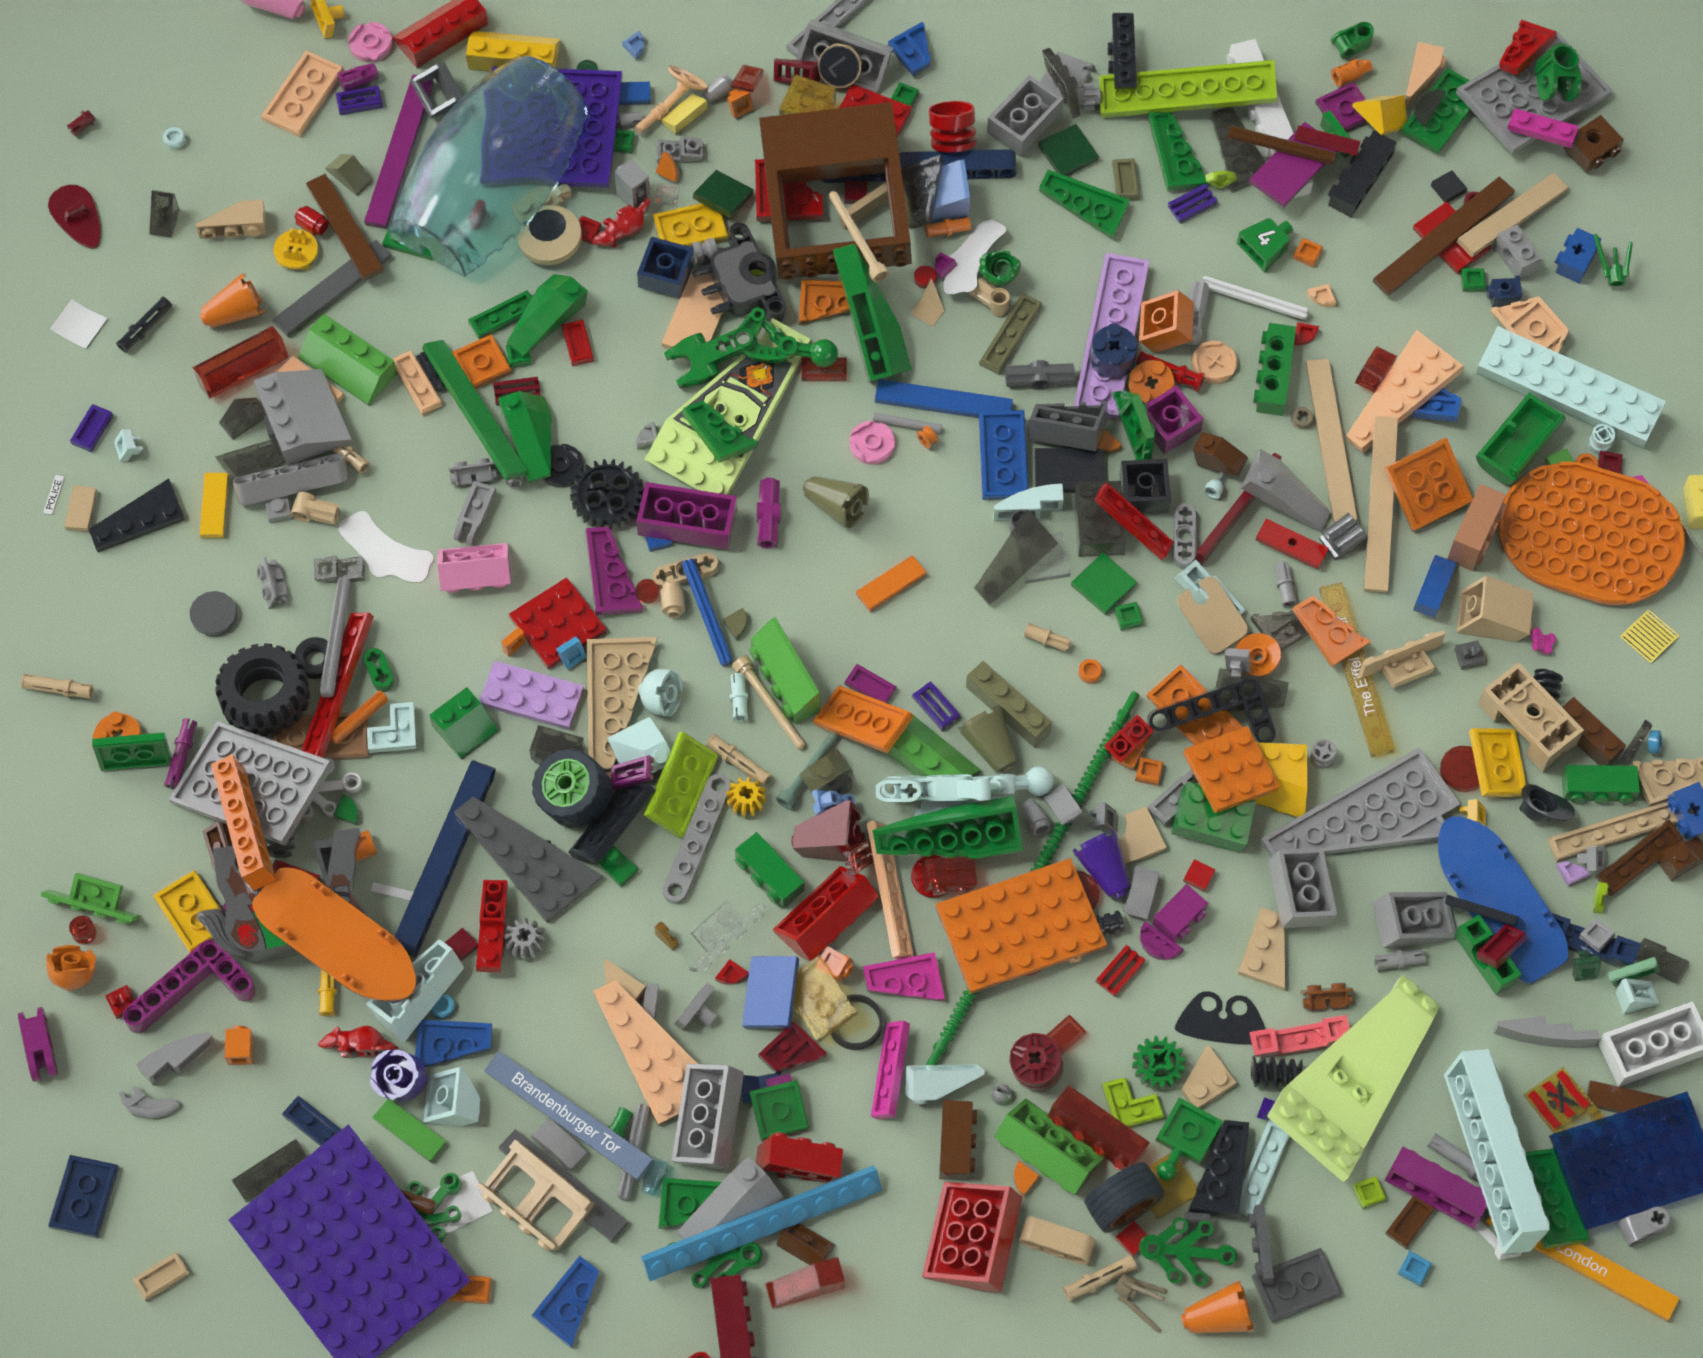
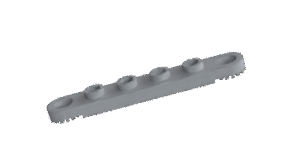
[663,774,730,904]

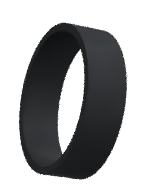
[828,994,882,1050]

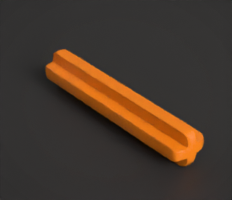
[331,691,388,744]

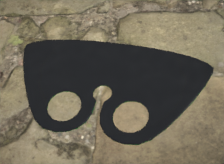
[1175,991,1265,1044]

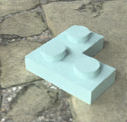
[367,702,417,753]

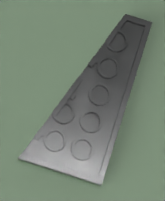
[454,797,603,923]

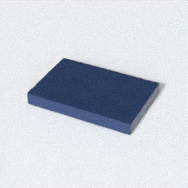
[48,1155,119,1238]

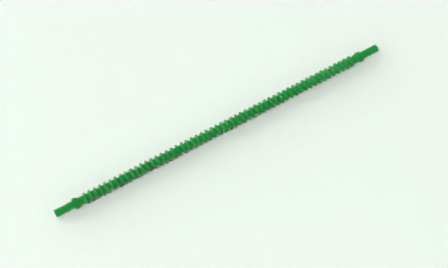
[926,691,1140,1065]

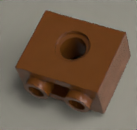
[1563,115,1624,173]

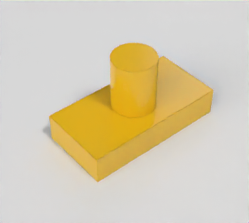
[310,0,344,39]

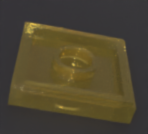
[1149,1153,1197,1220]

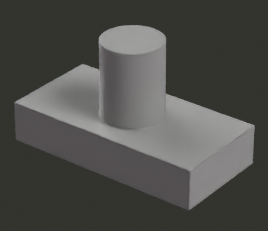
[674,982,717,1030]

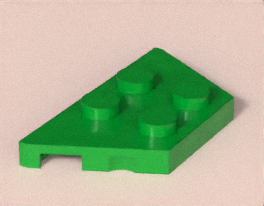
[1112,390,1155,460]

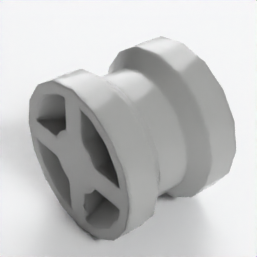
[1310,739,1336,768]

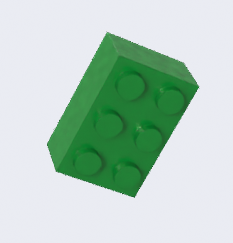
[1171,781,1256,853]

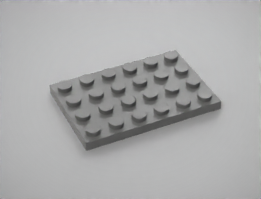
[1456,31,1613,154]
[169,721,333,846]

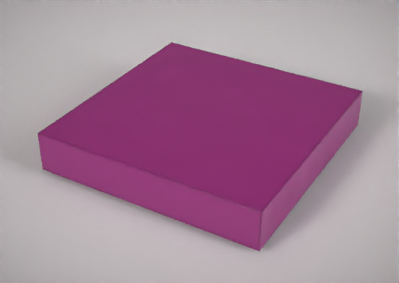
[1315,82,1368,132]

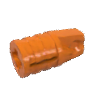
[1331,59,1373,87]

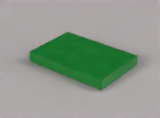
[92,732,172,771]

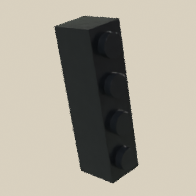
[1328,130,1397,218]

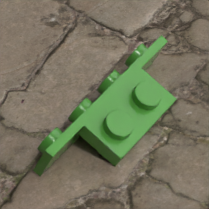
[41,873,140,924]

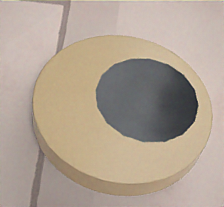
[517,205,582,265]

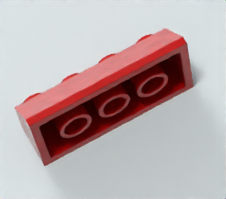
[392,0,488,68]
[772,866,879,962]

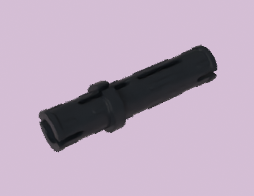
[116,296,172,353]

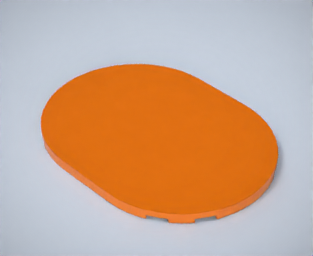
[1498,462,1685,605]

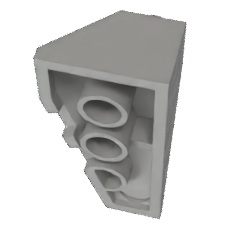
[1241,449,1330,532]
[677,1156,784,1239]

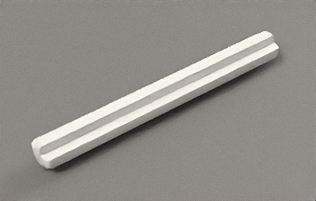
[1201,276,1309,320]

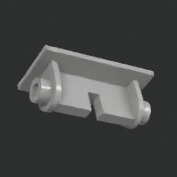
[449,458,497,486]
[257,557,288,609]

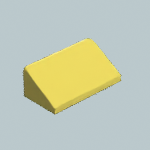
[660,94,707,135]

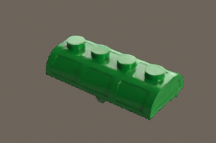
[1476,392,1567,484]

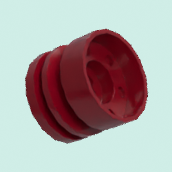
[1009,1033,1064,1092]

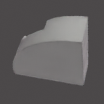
[636,422,658,450]

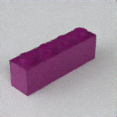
[1385,1147,1487,1230]

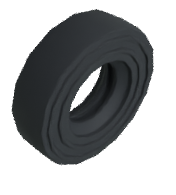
[294,637,328,679]

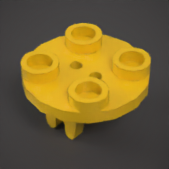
[273,228,318,270]

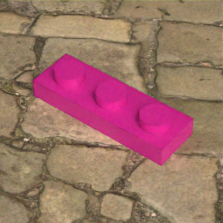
[1507,108,1579,148]

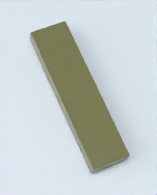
[979,293,1042,375]

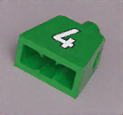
[1237,218,1293,273]

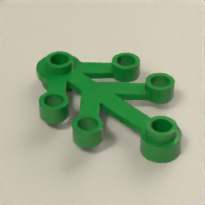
[407,1173,462,1242]
[1139,1217,1237,1286]
[667,1242,763,1289]

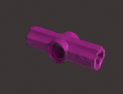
[756,478,781,549]

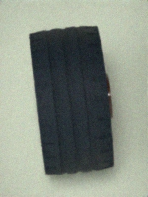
[1084,1162,1165,1233]

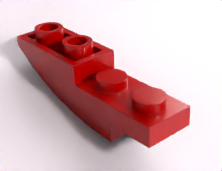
[476,880,508,973]

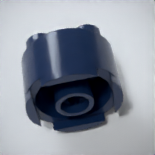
[1090,323,1138,378]

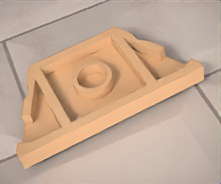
[1490,296,1569,353]

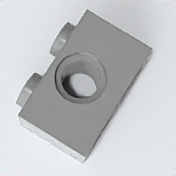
[1494,225,1541,280]

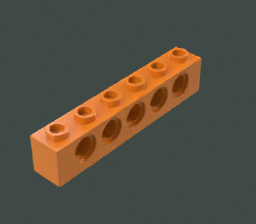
[211,754,276,891]

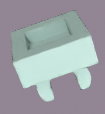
[114,429,143,461]

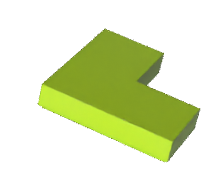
[1102,1077,1164,1131]

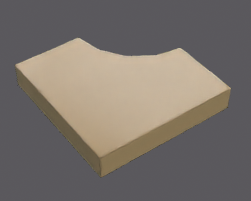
[1119,806,1167,867]

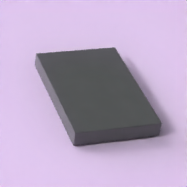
[1251,1248,1342,1323]

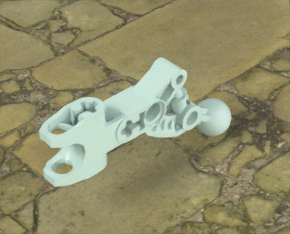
[876,766,1054,802]

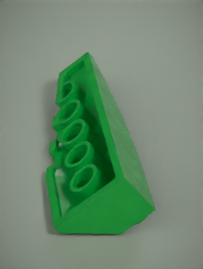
[872,796,1023,859]

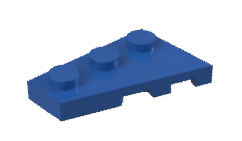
[415,1020,493,1067]
[531,1255,599,1348]

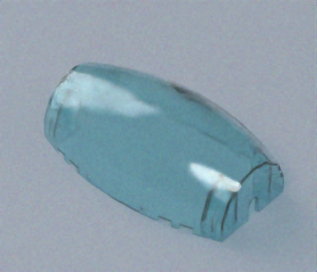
[389,56,587,277]

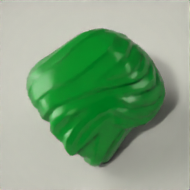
[979,250,1021,287]

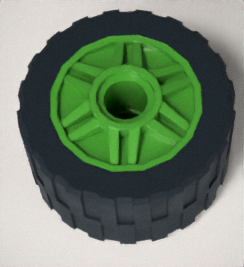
[532,749,612,828]

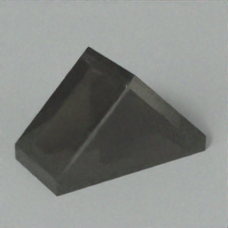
[149,190,180,237]
[219,397,266,440]

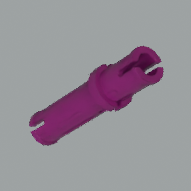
[164,718,198,790]

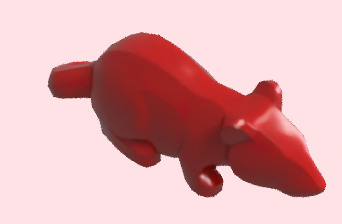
[591,197,651,248]
[318,1025,399,1058]

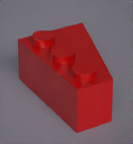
[755,1133,843,1183]

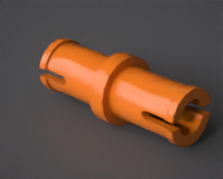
[924,217,971,238]

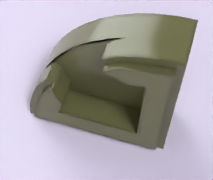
[723,608,747,640]

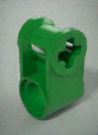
[1330,22,1374,59]

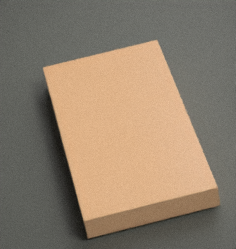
[261,51,344,137]
[662,269,724,349]

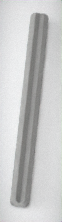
[320,577,351,698]

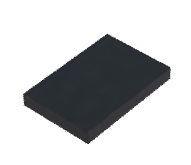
[1034,448,1104,493]

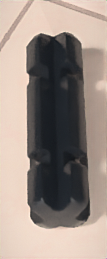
[416,351,446,392]

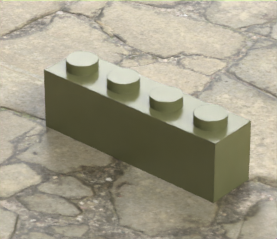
[966,661,1052,748]

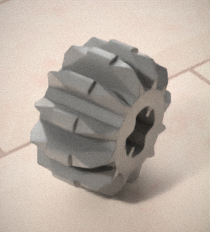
[504,917,546,960]

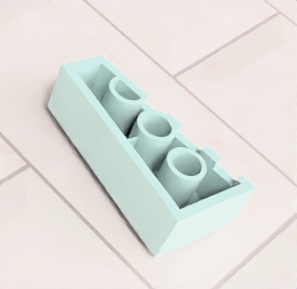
[366,939,465,1042]

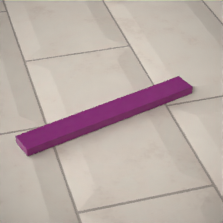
[364,74,434,229]

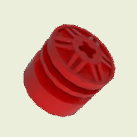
[928,101,977,152]

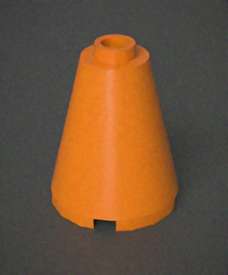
[199,273,266,328]
[1181,1281,1254,1333]

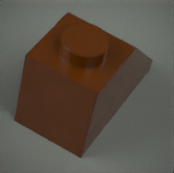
[1192,432,1248,477]

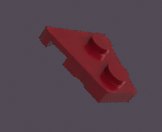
[758,1021,827,1074]

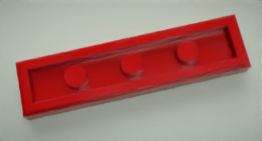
[1094,483,1174,560]

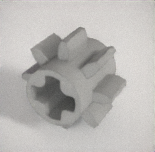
[1078,83,1100,110]

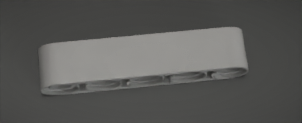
[233,454,349,505]

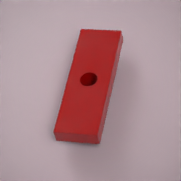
[1255,518,1329,569]

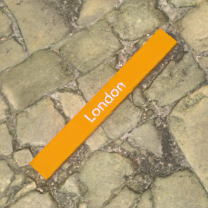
[1485,1214,1680,1321]

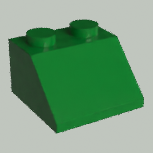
[429,687,498,759]

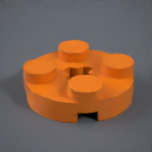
[1129,360,1175,404]
[93,711,142,739]

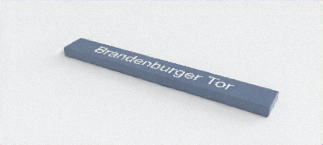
[484,1051,654,1181]

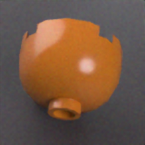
[46,945,96,991]

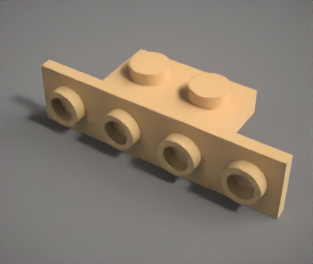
[1359,630,1446,688]

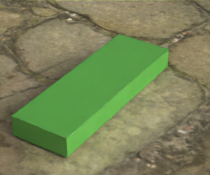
[373,1098,447,1163]

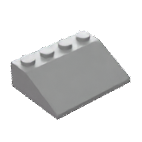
[253,369,352,465]

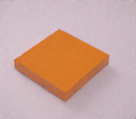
[452,334,512,389]

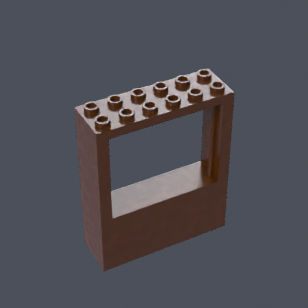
[759,102,912,280]

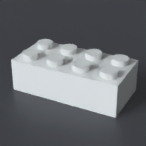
[1598,1001,1703,1087]

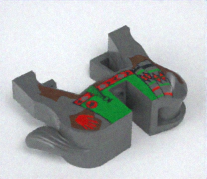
[196,828,368,963]

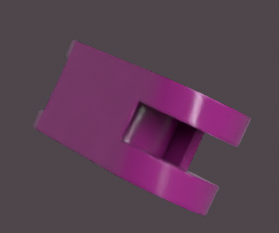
[18,1007,58,1082]

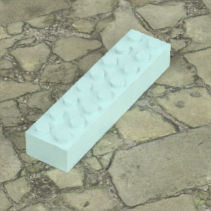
[1477,326,1666,448]
[1444,1049,1550,1254]

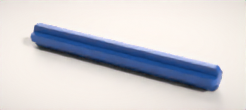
[682,558,732,666]

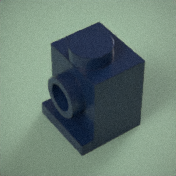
[1486,276,1522,307]

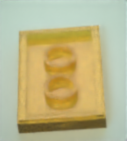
[794,955,858,1042]

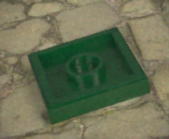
[1038,124,1099,176]
[693,170,754,218]

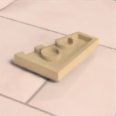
[1238,907,1285,991]

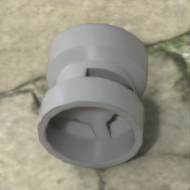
[691,238,718,264]

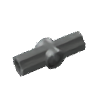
[1005,360,1075,390]

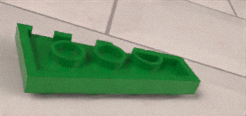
[1039,169,1130,239]

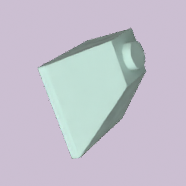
[607,717,671,773]
[423,1067,480,1126]

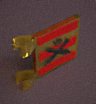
[1523,1067,1604,1148]

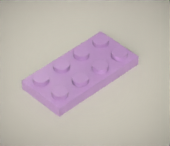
[479,661,584,730]

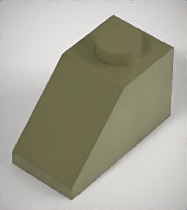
[799,749,850,793]

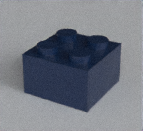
[637,236,695,298]

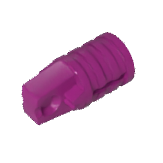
[337,63,379,92]

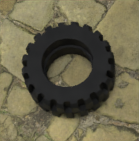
[215,643,310,736]

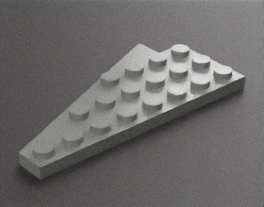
[1260,747,1460,857]

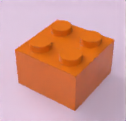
[1139,290,1194,353]

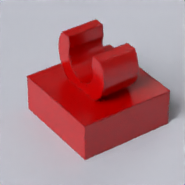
[105,985,135,1019]

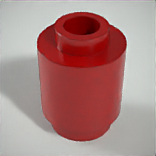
[294,205,329,236]

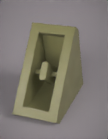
[325,154,372,196]

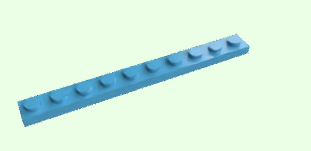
[641,1165,882,1281]

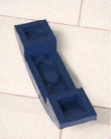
[1552,913,1641,966]

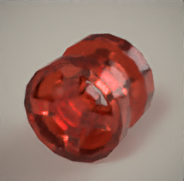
[69,915,97,945]

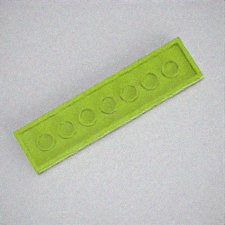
[1099,60,1277,118]

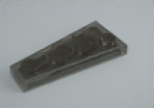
[974,509,1059,606]

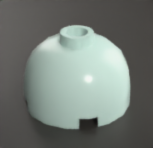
[638,669,682,716]

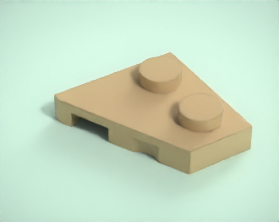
[1181,1045,1236,1108]

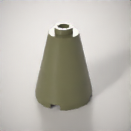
[803,476,869,528]
[958,705,1017,774]

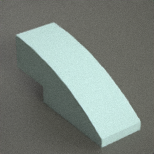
[993,484,1063,520]
[1174,560,1245,615]

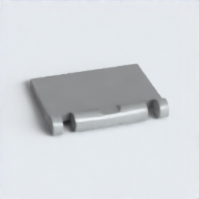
[1040,51,1095,108]

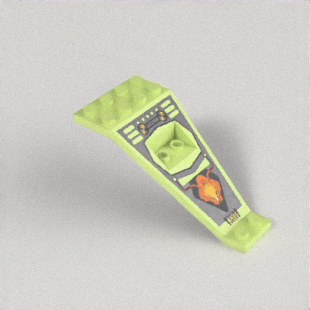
[645,318,813,495]

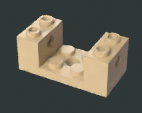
[1478,662,1584,772]

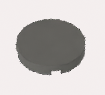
[189,591,237,637]

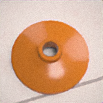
[1235,633,1281,677]

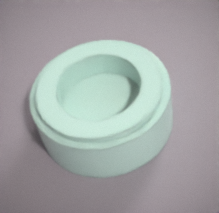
[163,127,186,150]

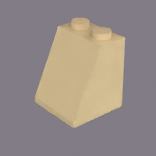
[1456,575,1534,642]

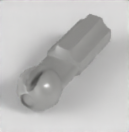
[1185,281,1209,346]

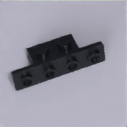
[1107,13,1137,89]

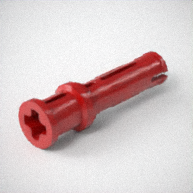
[1136,351,1205,392]

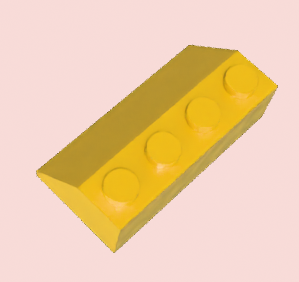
[466,31,560,72]

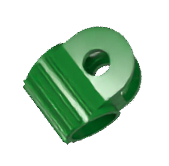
[1534,43,1582,102]

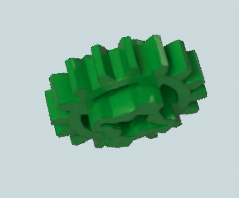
[1132,1036,1186,1090]

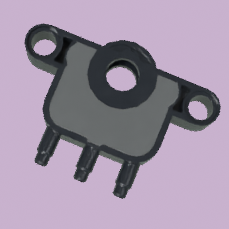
[692,222,786,322]

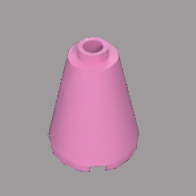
[242,0,306,20]

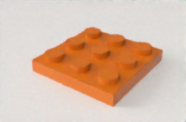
[1384,438,1473,530]
[1183,726,1280,814]

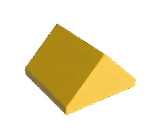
[1352,95,1407,135]

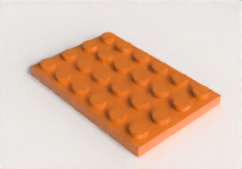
[935,858,1107,994]

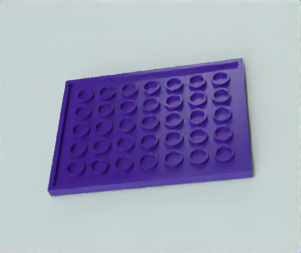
[228,1124,471,1358]

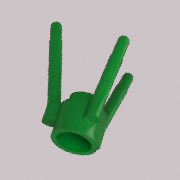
[1594,234,1633,287]

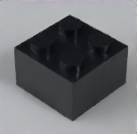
[1119,459,1171,514]

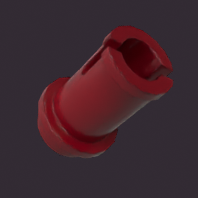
[66,110,96,137]

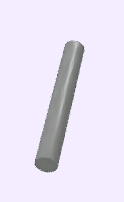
[873,413,942,434]

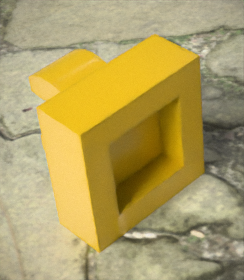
[1460,799,1486,826]

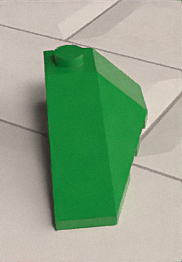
[498,391,552,483]

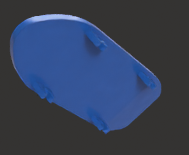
[1438,816,1568,984]

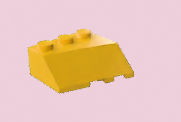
[1254,743,1307,818]

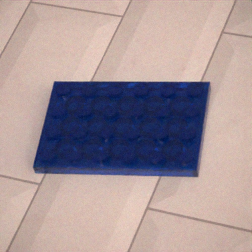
[1549,1091,1703,1230]

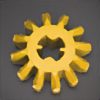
[726,776,767,818]

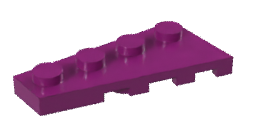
[585,527,643,615]

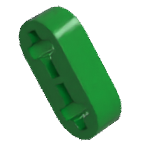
[364,648,394,692]

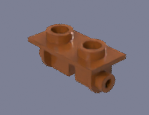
[1300,983,1353,1010]

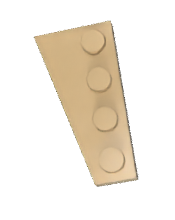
[1630,757,1703,807]

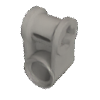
[1618,1207,1670,1246]

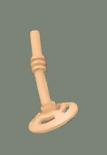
[634,65,708,133]

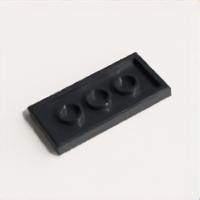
[568,783,656,864]

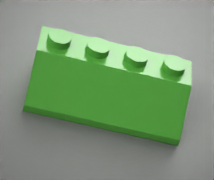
[298,314,397,406]
[749,617,820,724]
[888,714,981,777]
[994,1098,1106,1195]

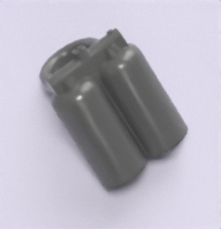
[1319,512,1368,559]

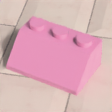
[437,543,511,593]

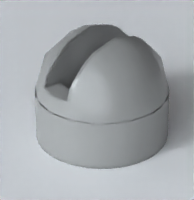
[992,1084,1012,1106]

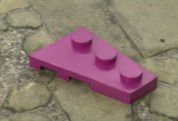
[863,952,945,1001]

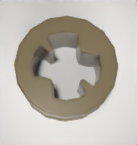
[1291,407,1313,429]

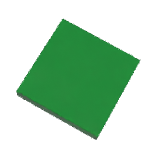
[1071,552,1137,615]
[749,1080,809,1140]

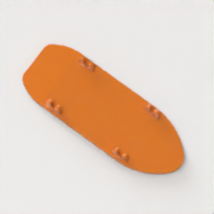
[252,868,416,1001]

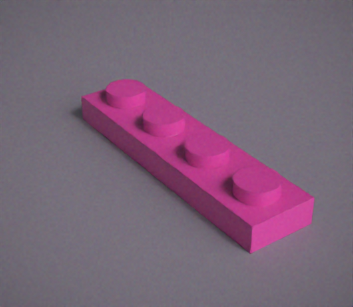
[871,1020,910,1119]

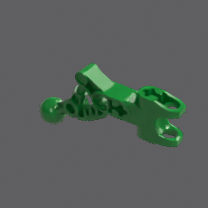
[664,307,838,389]

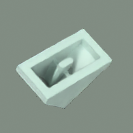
[1615,979,1660,1014]

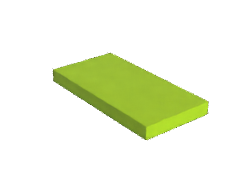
[644,732,718,839]

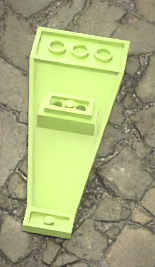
[1267,975,1440,1182]

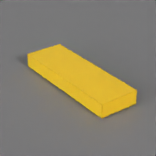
[199,473,229,538]

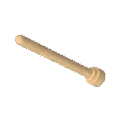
[829,191,889,282]
[732,655,805,750]

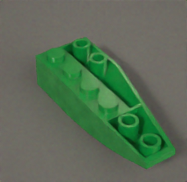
[833,244,912,382]

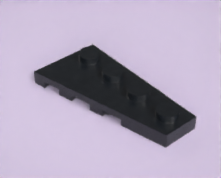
[88,478,185,552]
[1189,1120,1249,1218]

